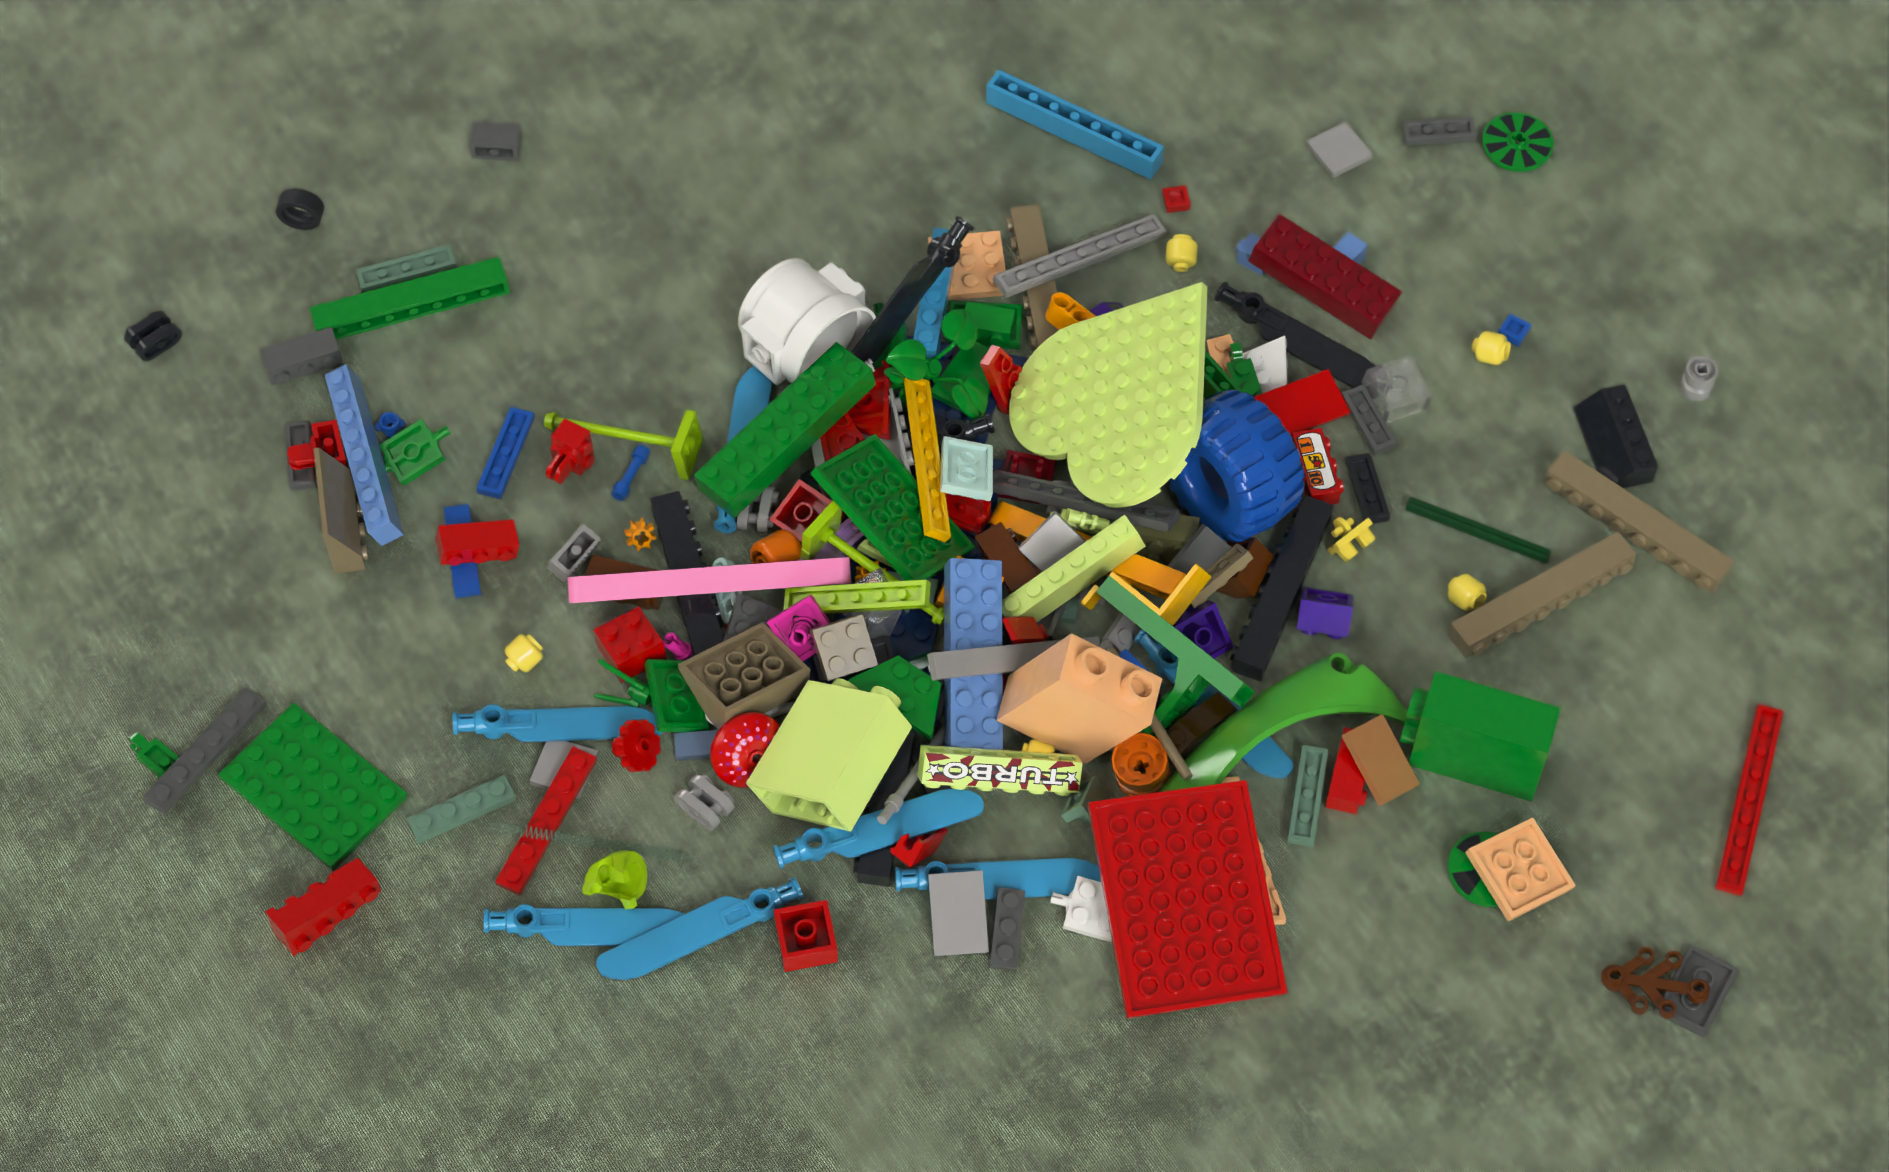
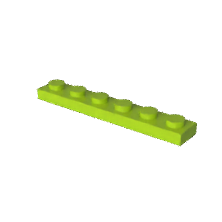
[783,580,931,614]

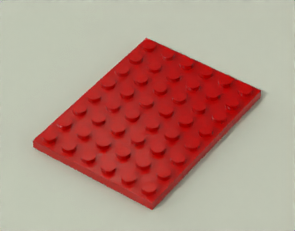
[1087,780,1288,1019]

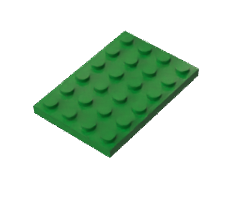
[810,434,975,581]
[218,702,408,871]

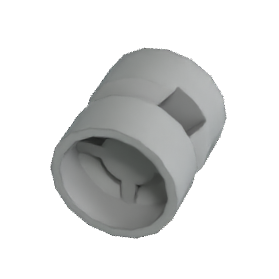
[1679,355,1718,402]

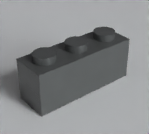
[259,327,343,385]

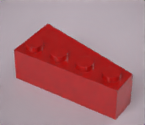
[265,858,381,957]

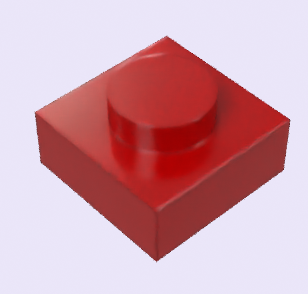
[1162,185,1191,213]

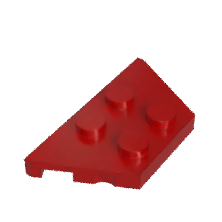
[847,359,892,440]

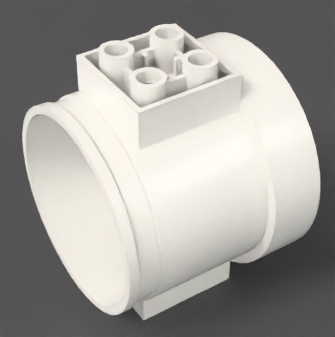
[738,258,876,385]

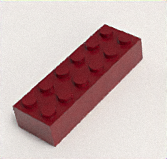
[1248,214,1402,340]

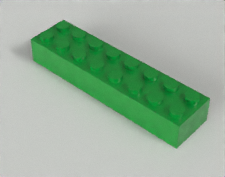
[694,342,876,518]

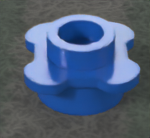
[375,412,406,438]

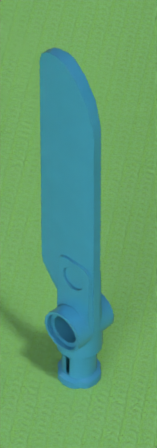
[714,366,772,533]
[1134,629,1294,779]
[453,704,663,742]
[773,789,984,869]
[894,858,1101,900]
[596,877,804,980]
[483,904,685,946]

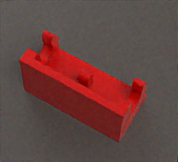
[945,493,991,535]
[889,827,948,867]

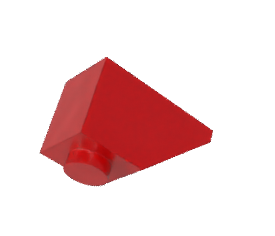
[1002,617,1048,645]

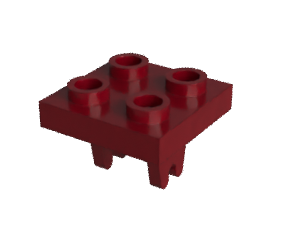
[998,450,1057,506]

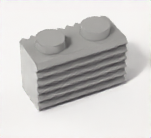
[547,524,601,583]

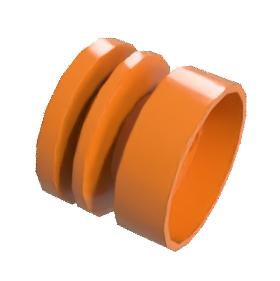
[1111,733,1171,796]

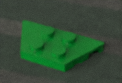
[848,655,941,740]

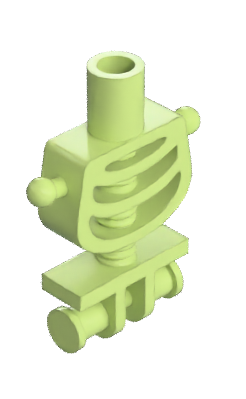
[1050,508,1110,535]

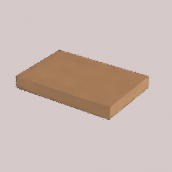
[1341,714,1420,806]

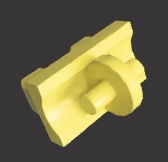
[1327,517,1376,562]

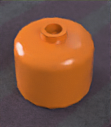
[750,529,802,564]

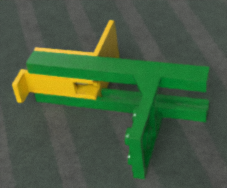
[1081,564,1255,739]

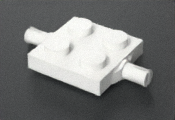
[1050,876,1112,943]

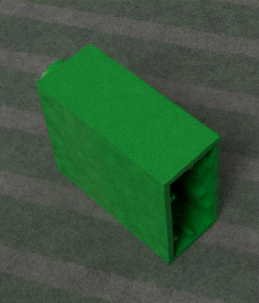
[1400,671,1561,802]

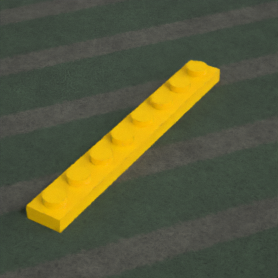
[904,378,951,542]

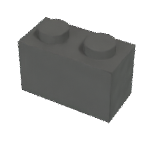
[469,121,523,161]

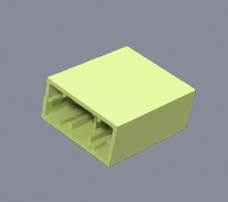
[746,678,912,832]

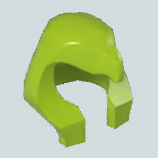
[582,850,648,910]

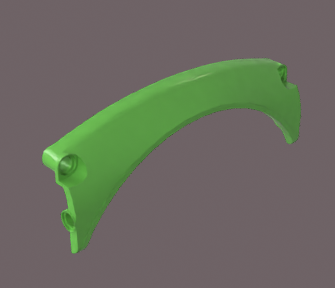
[1158,652,1408,792]

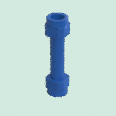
[611,445,651,501]

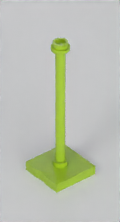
[544,410,704,480]
[800,500,944,626]

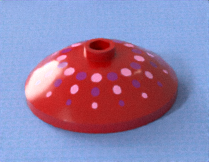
[710,712,780,788]

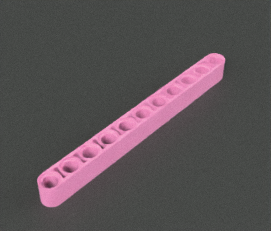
[567,557,851,603]

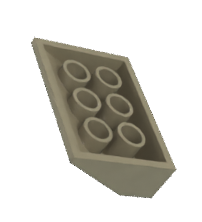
[314,448,369,574]
[678,622,810,729]

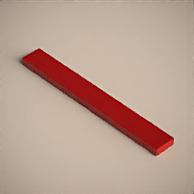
[1715,704,1784,896]

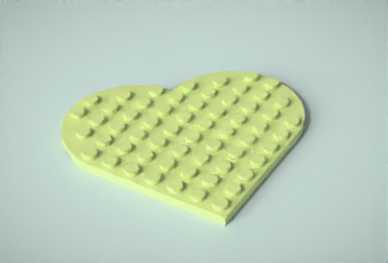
[1009,282,1207,508]

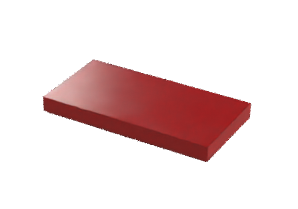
[1254,369,1350,436]

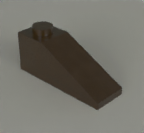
[1166,691,1237,760]

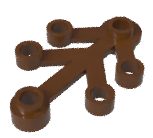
[1601,947,1710,1019]

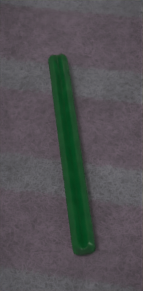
[1406,497,1551,563]

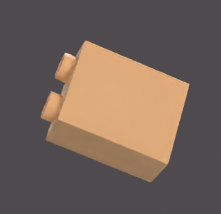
[996,633,1162,763]

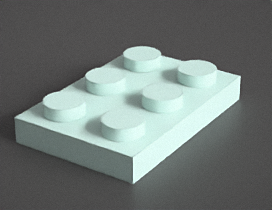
[940,436,993,501]

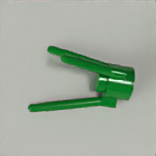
[594,659,651,708]

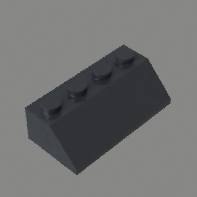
[1573,384,1658,488]

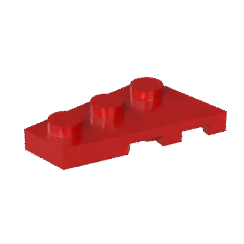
[980,345,1022,414]
[820,413,865,462]

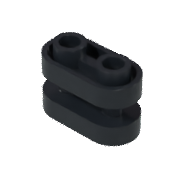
[124,311,182,361]

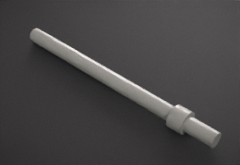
[877,724,944,824]

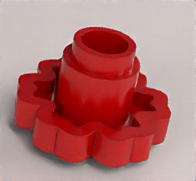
[612,719,661,772]

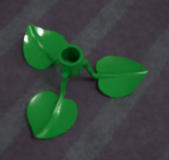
[885,309,988,419]

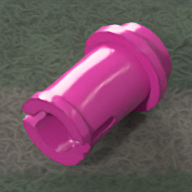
[662,632,693,660]

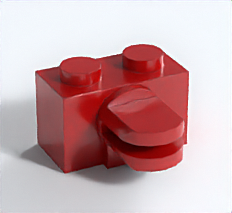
[546,418,595,484]
[287,420,346,470]

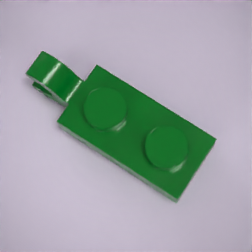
[1226,342,1263,397]
[129,732,179,778]

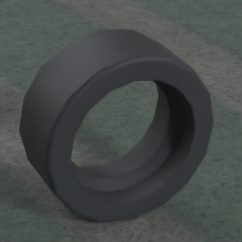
[275,188,325,230]

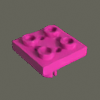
[767,594,831,661]

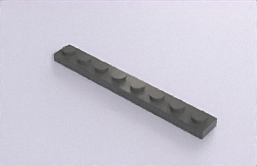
[993,469,1179,532]

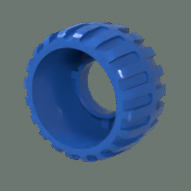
[1168,390,1305,543]

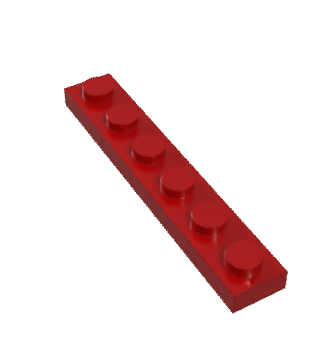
[495,746,597,896]

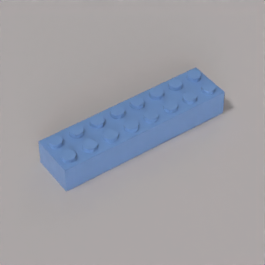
[944,558,1003,750]

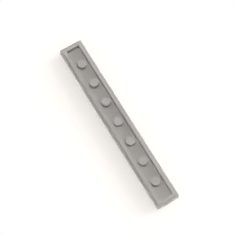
[993,214,1167,298]
[927,636,1100,681]

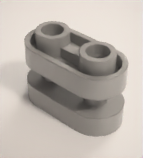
[737,486,780,533]
[674,774,735,831]

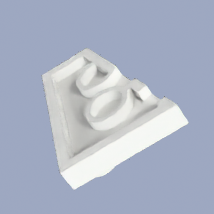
[1243,336,1288,393]

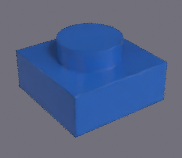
[1498,314,1532,347]

